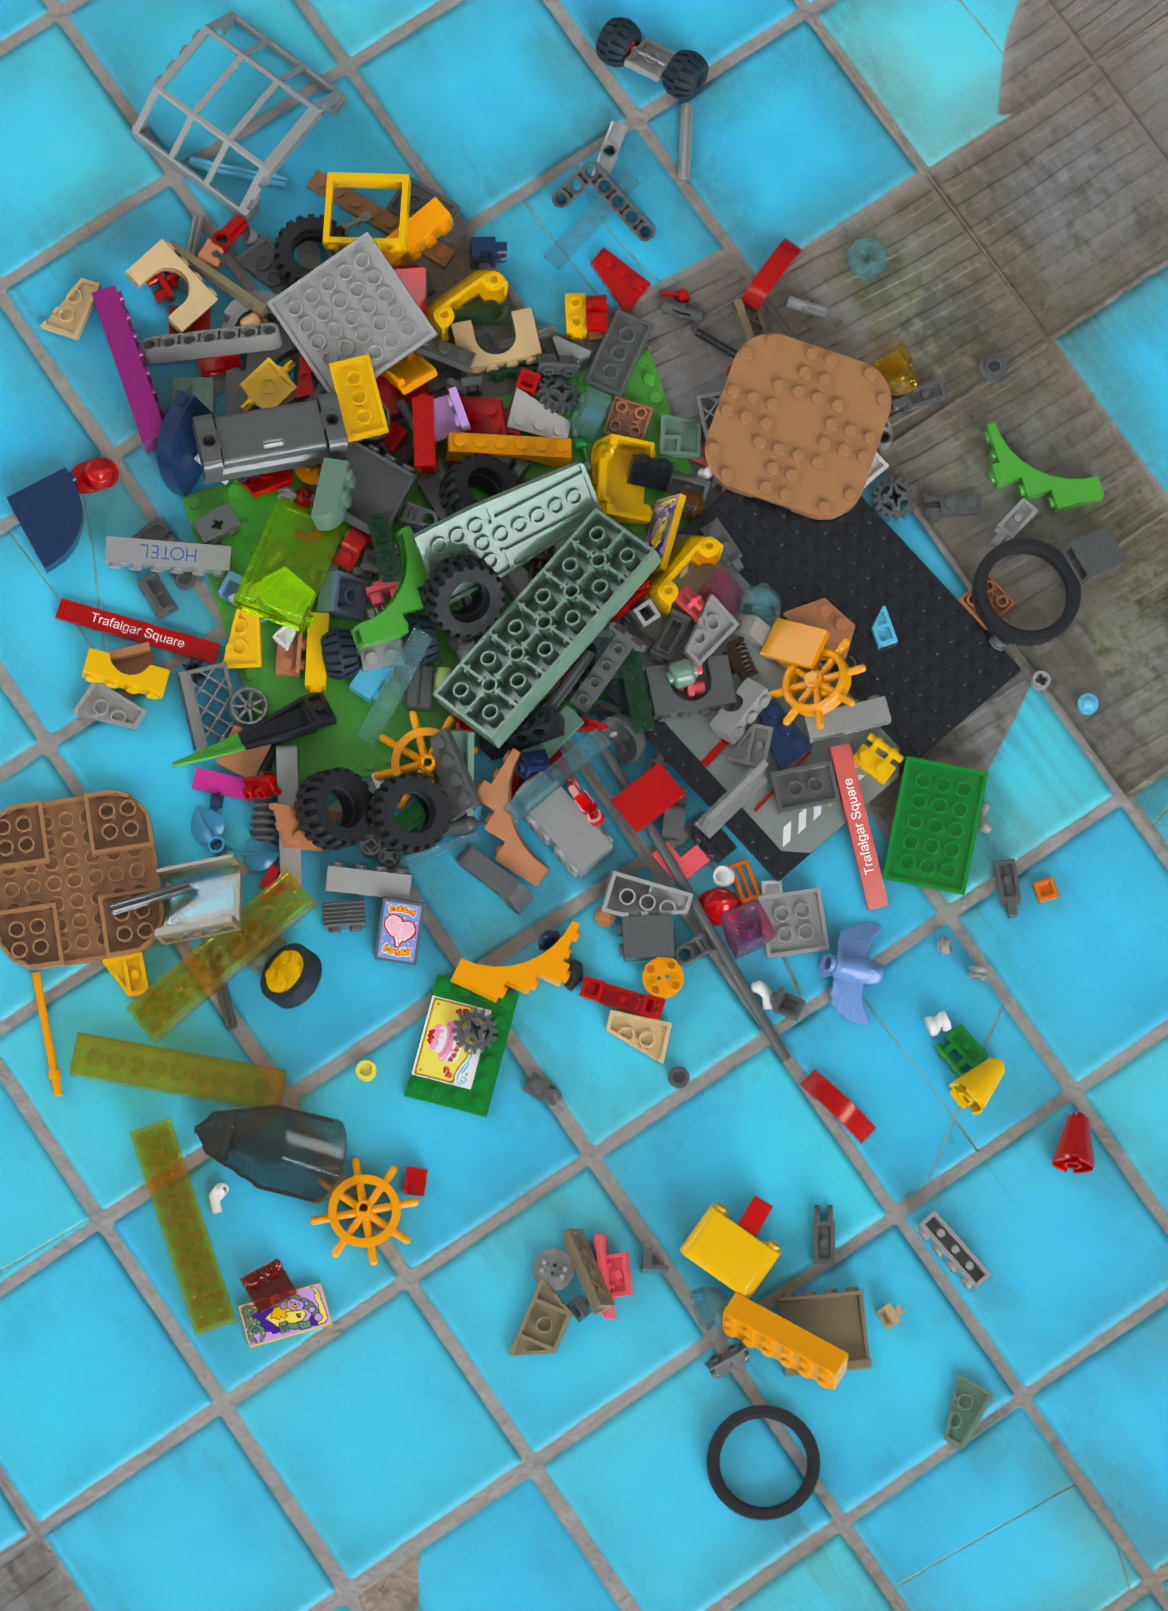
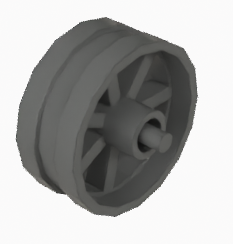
[228,687,268,726]

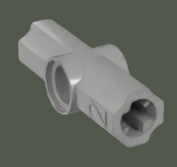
[591,121,628,184]

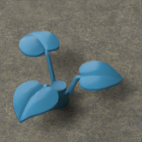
[189,806,280,902]

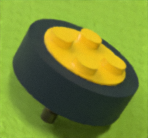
[260,943,322,1009]

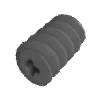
[249,796,277,841]

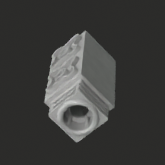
[515,771,613,880]

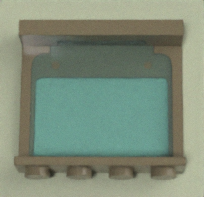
[155,853,242,945]

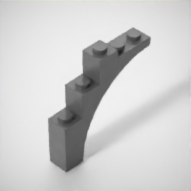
[225,321,299,415]

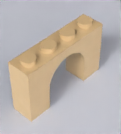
[124,239,218,333]
[451,307,542,376]

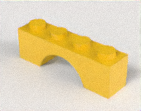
[81,648,170,700]

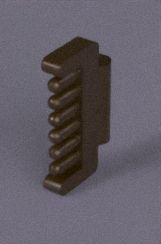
[723,637,758,681]

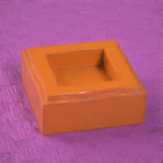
[1032,877,1059,904]

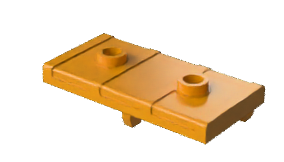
[382,352,438,395]

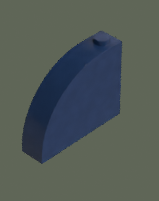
[157,391,216,498]
[7,467,84,573]

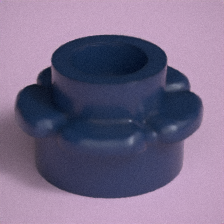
[209,791,224,812]

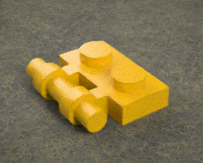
[853,732,905,786]

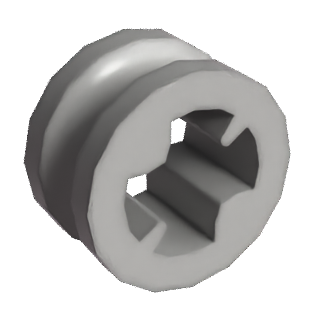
[1031,671,1051,690]
[967,966,987,981]

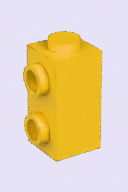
[564,293,587,341]

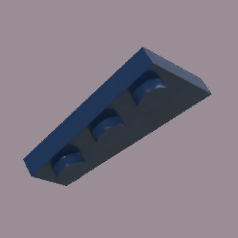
[759,698,813,771]

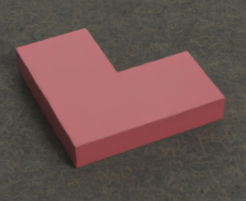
[651,842,710,887]

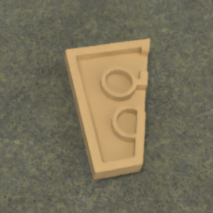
[40,278,102,341]
[606,1010,672,1064]

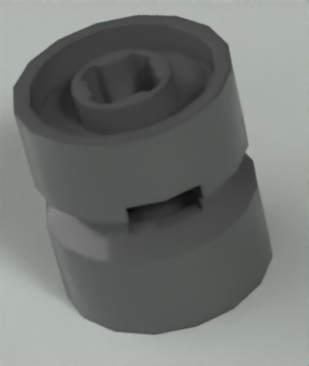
[496,457,531,485]

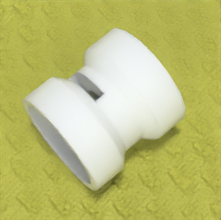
[924,1010,952,1037]

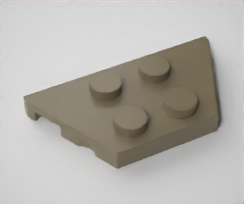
[509,1278,572,1356]

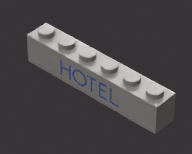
[105,536,232,578]

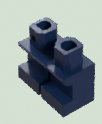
[470,237,507,269]

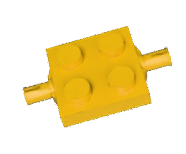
[238,357,297,412]

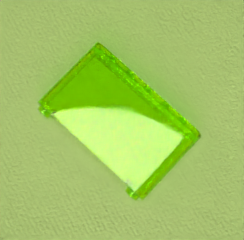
[233,498,350,633]

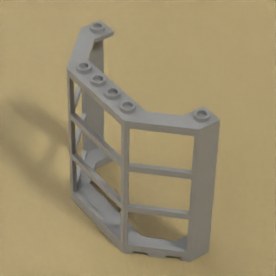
[131,11,347,223]

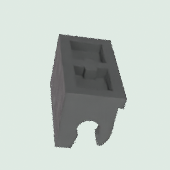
[136,572,179,621]

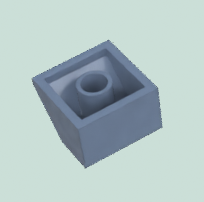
[317,570,369,621]

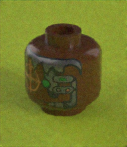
[681,489,705,519]

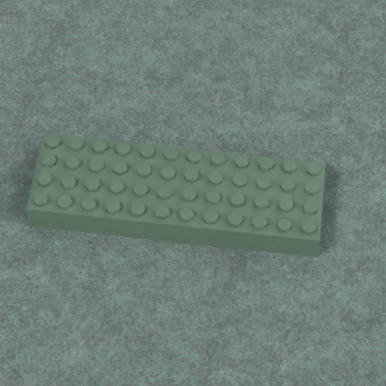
[433,508,662,749]

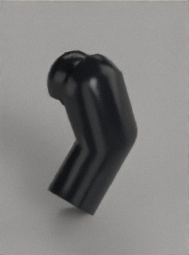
[564,959,584,992]

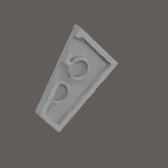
[507,387,571,438]
[683,594,740,667]
[72,682,147,730]

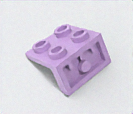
[434,386,471,442]

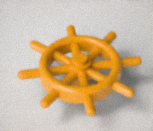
[769,638,866,729]
[374,710,479,811]
[310,1157,419,1266]

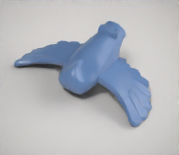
[818,923,884,1025]

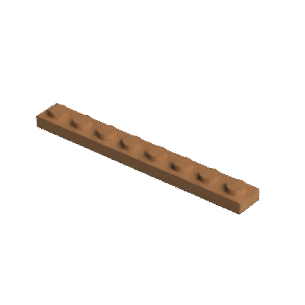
[307,170,456,269]

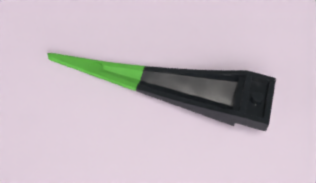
[172,692,337,767]

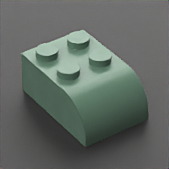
[311,457,356,531]

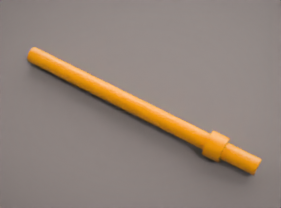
[32,972,63,1097]

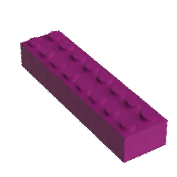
[92,285,165,454]

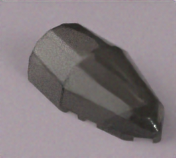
[194,1105,347,1203]

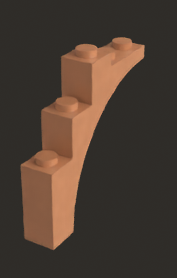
[476,748,550,886]

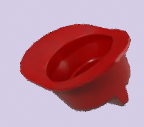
[71,458,119,494]

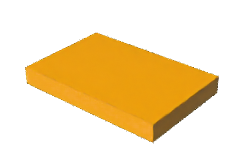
[760,618,830,670]

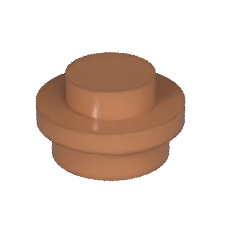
[594,907,615,927]

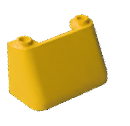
[426,269,508,342]
[590,434,656,524]
[643,535,724,619]
[680,1202,783,1299]

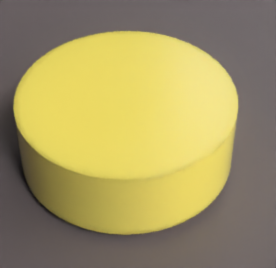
[355,1060,377,1082]

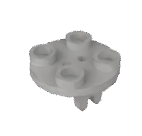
[532,1248,575,1291]

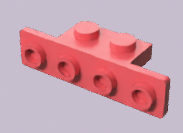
[593,1233,633,1320]

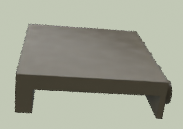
[777,1287,872,1377]

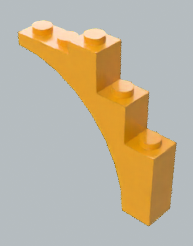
[450,920,581,1003]

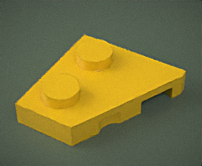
[102,951,150,998]

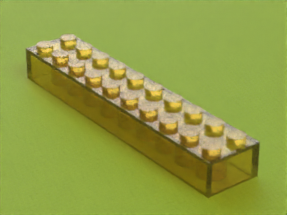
[126,870,318,1043]
[69,1032,288,1115]
[129,1118,238,1337]

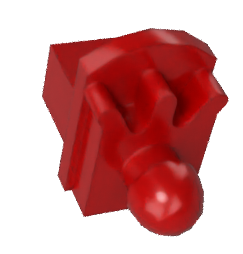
[259,864,286,902]

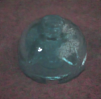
[739,583,782,621]
[691,1286,730,1330]

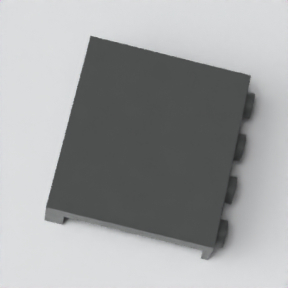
[309,438,419,541]

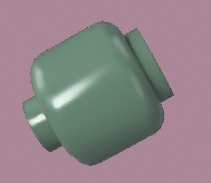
[666,659,698,689]

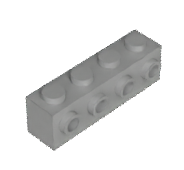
[803,695,891,743]
[325,861,413,900]
[917,1210,992,1291]

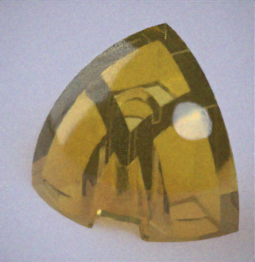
[870,342,917,395]

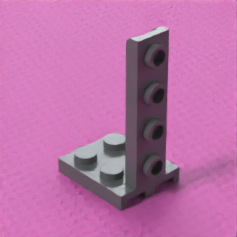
[570,617,656,714]

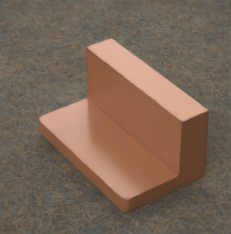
[108,642,155,675]

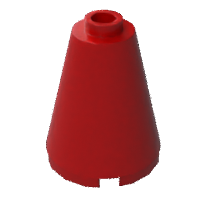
[1052,1112,1095,1174]

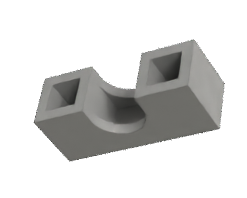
[709,677,772,745]

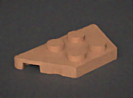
[782,598,856,665]
[269,803,342,852]

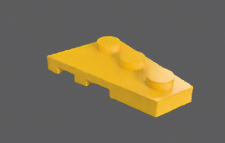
[220,605,263,669]

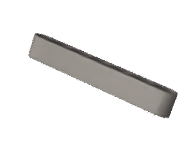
[140,322,283,364]
[276,744,302,889]

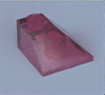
[696,567,749,616]
[720,899,777,959]

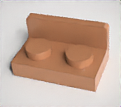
[275,632,307,678]

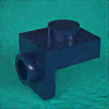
[517,749,551,781]

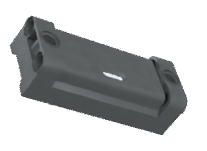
[192,392,348,484]

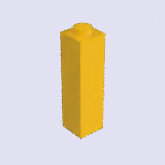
[305,612,330,693]

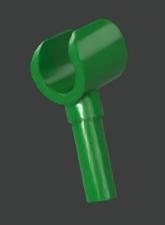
[574,438,591,464]

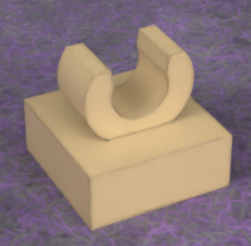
[876,1303,905,1330]

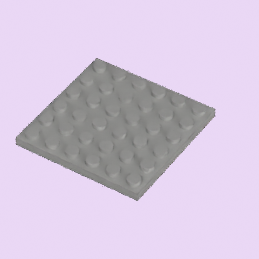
[267,232,438,393]

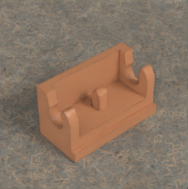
[198,238,226,274]

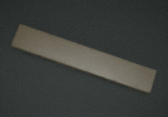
[170,240,269,319]

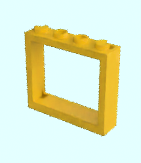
[323,172,411,254]

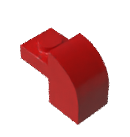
[586,295,608,333]
[333,526,374,572]

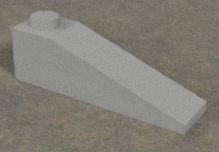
[601,869,693,917]

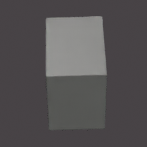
[552,335,591,364]
[731,613,771,648]

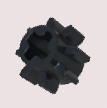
[182,659,206,685]

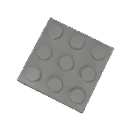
[758,887,830,959]

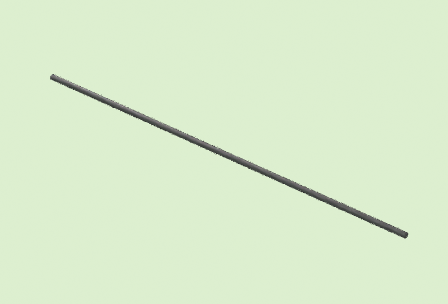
[396,399,791,1062]

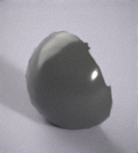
[600,714,646,764]

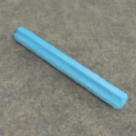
[188,156,288,187]

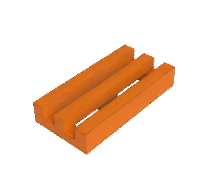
[728,859,762,905]

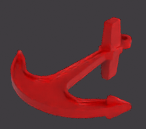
[511,717,608,826]

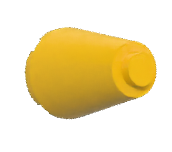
[949,1058,1005,1115]

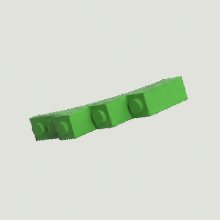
[983,422,1104,514]
[351,526,429,650]

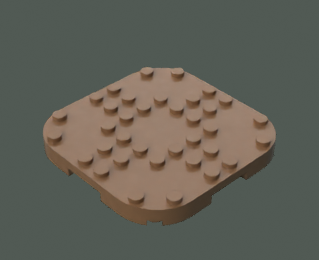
[704,333,891,520]
[0,790,164,970]

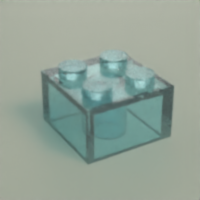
[570,387,612,444]

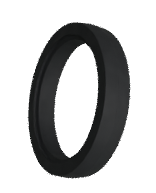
[972,538,1081,646]
[706,1405,820,1520]

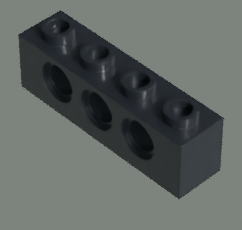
[480,705,565,761]

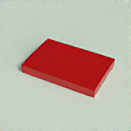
[610,762,686,834]

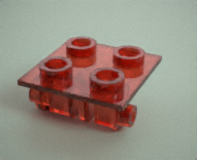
[240,1258,297,1313]

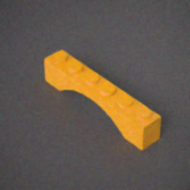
[445,432,572,467]

